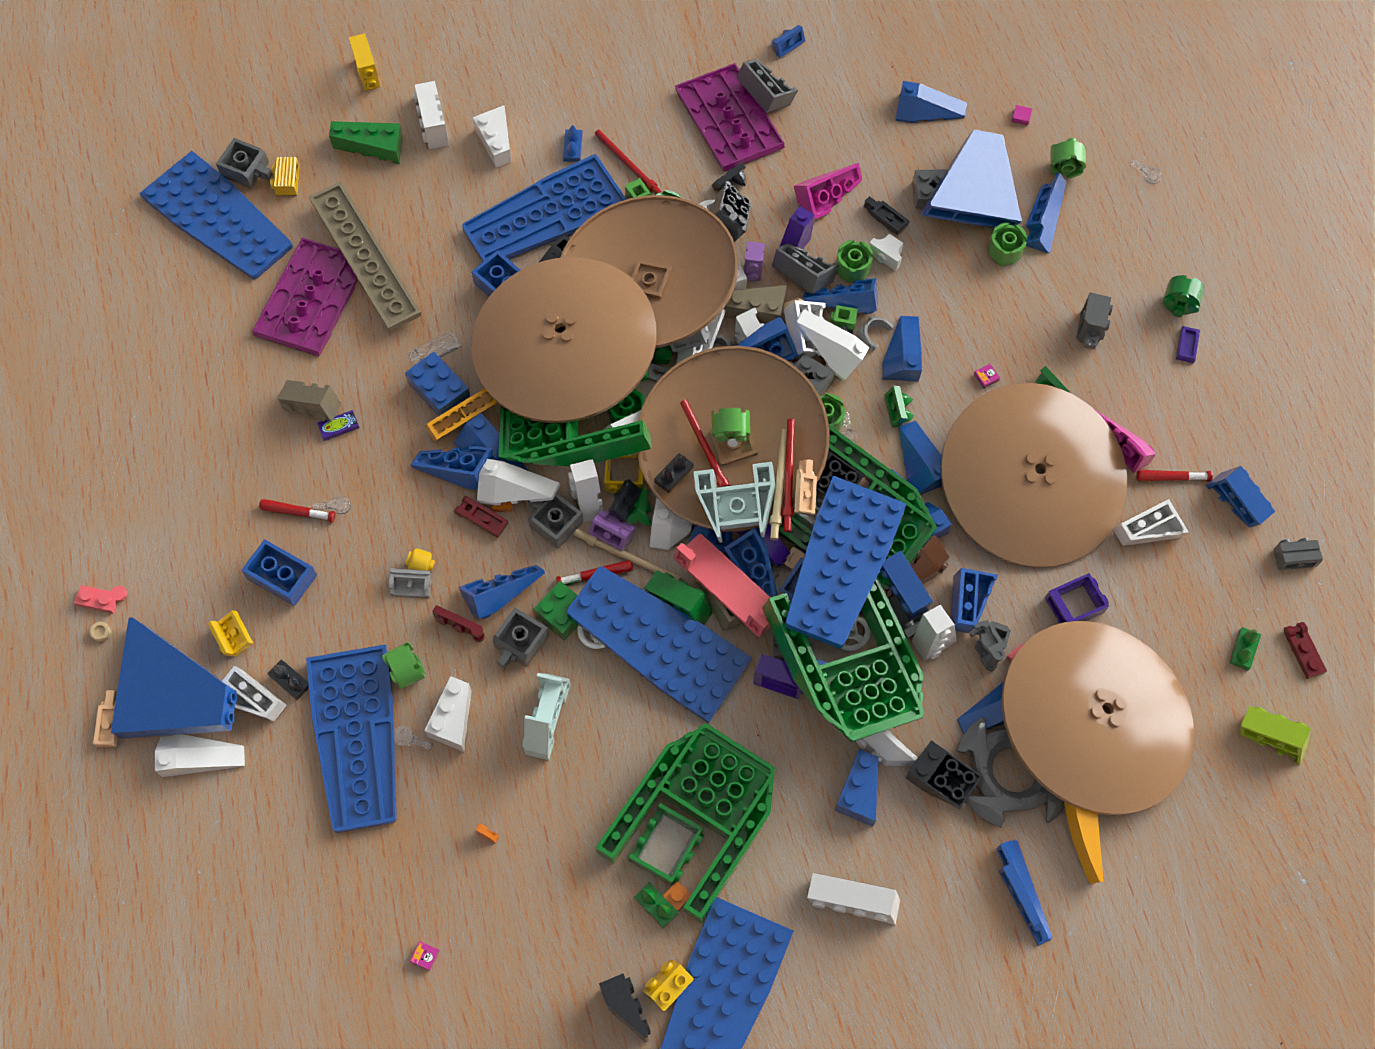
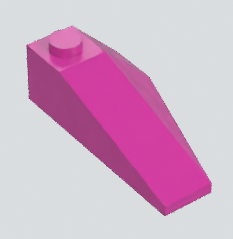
[794,163,862,219]
[1094,409,1156,473]

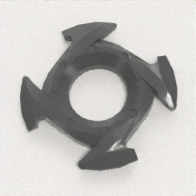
[956,717,1065,828]

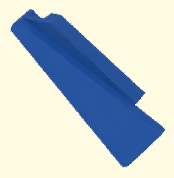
[1026,172,1066,253]
[996,840,1052,946]

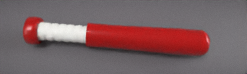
[1136,470,1213,482]
[259,499,335,523]
[556,560,633,584]

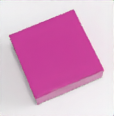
[1012,105,1032,125]

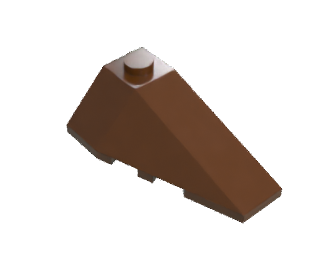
[886,535,949,599]

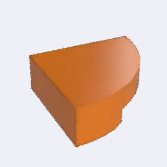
[476,823,499,844]

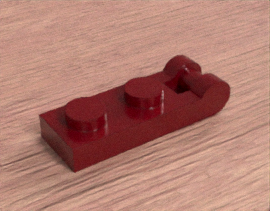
[454,496,509,538]
[432,605,485,642]
[1283,622,1327,679]

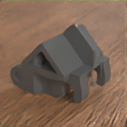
[969,620,1011,671]

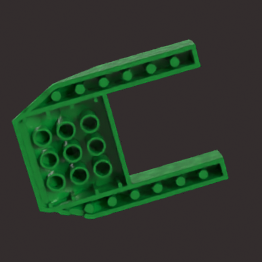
[499,370,651,467]
[769,424,937,590]
[762,577,923,742]
[595,723,775,923]

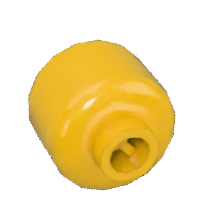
[405,548,435,572]

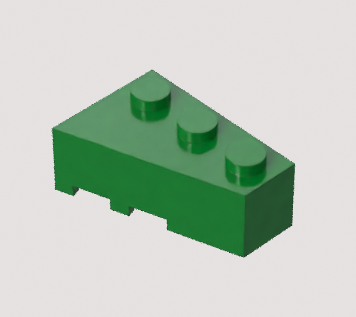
[644,570,713,625]

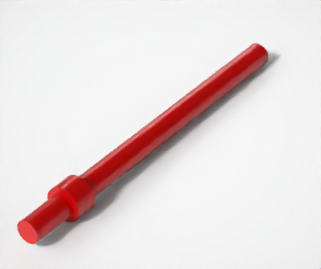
[595,129,662,195]
[680,400,730,487]
[782,419,795,532]

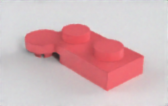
[74,585,127,613]

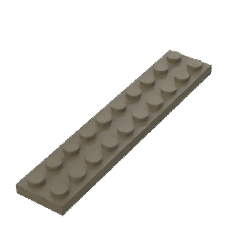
[309,182,422,332]

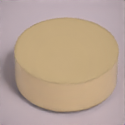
[89,622,112,643]

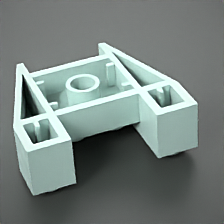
[694,462,775,542]
[522,673,570,760]

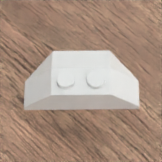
[649,498,692,551]
[856,730,918,766]

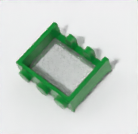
[628,803,704,886]

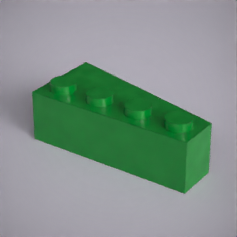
[329,121,403,164]

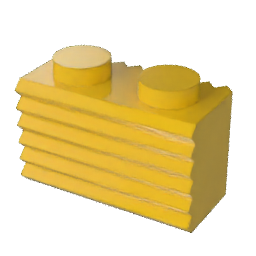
[270,157,300,195]

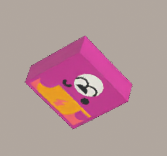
[974,364,1000,388]
[410,941,439,971]

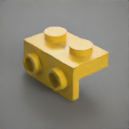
[208,610,253,657]
[642,959,693,1011]

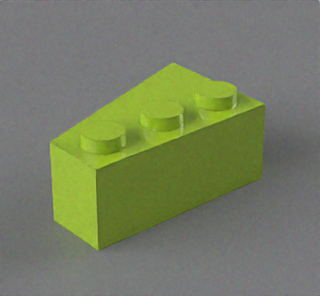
[1240,706,1311,765]

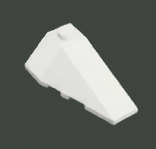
[477,459,560,505]

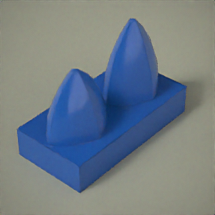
[772,25,805,58]
[563,125,583,162]

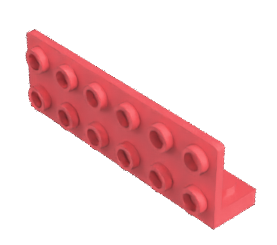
[673,534,771,638]

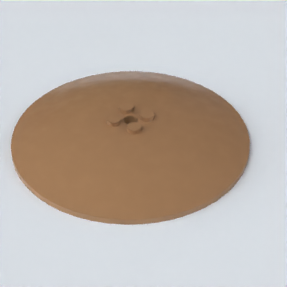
[560,195,738,348]
[471,257,657,423]
[637,346,829,532]
[941,383,1127,568]
[1002,621,1194,815]

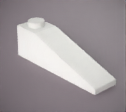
[795,309,869,381]
[155,734,245,777]

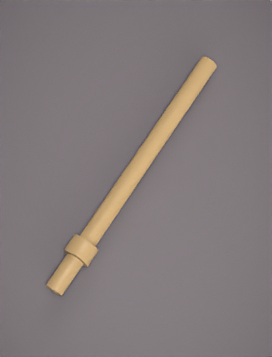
[770,429,787,540]
[574,529,681,581]

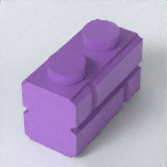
[744,241,765,281]
[588,510,636,551]

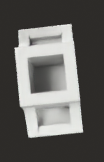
[869,234,903,271]

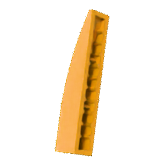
[424,388,498,442]
[1064,802,1104,884]

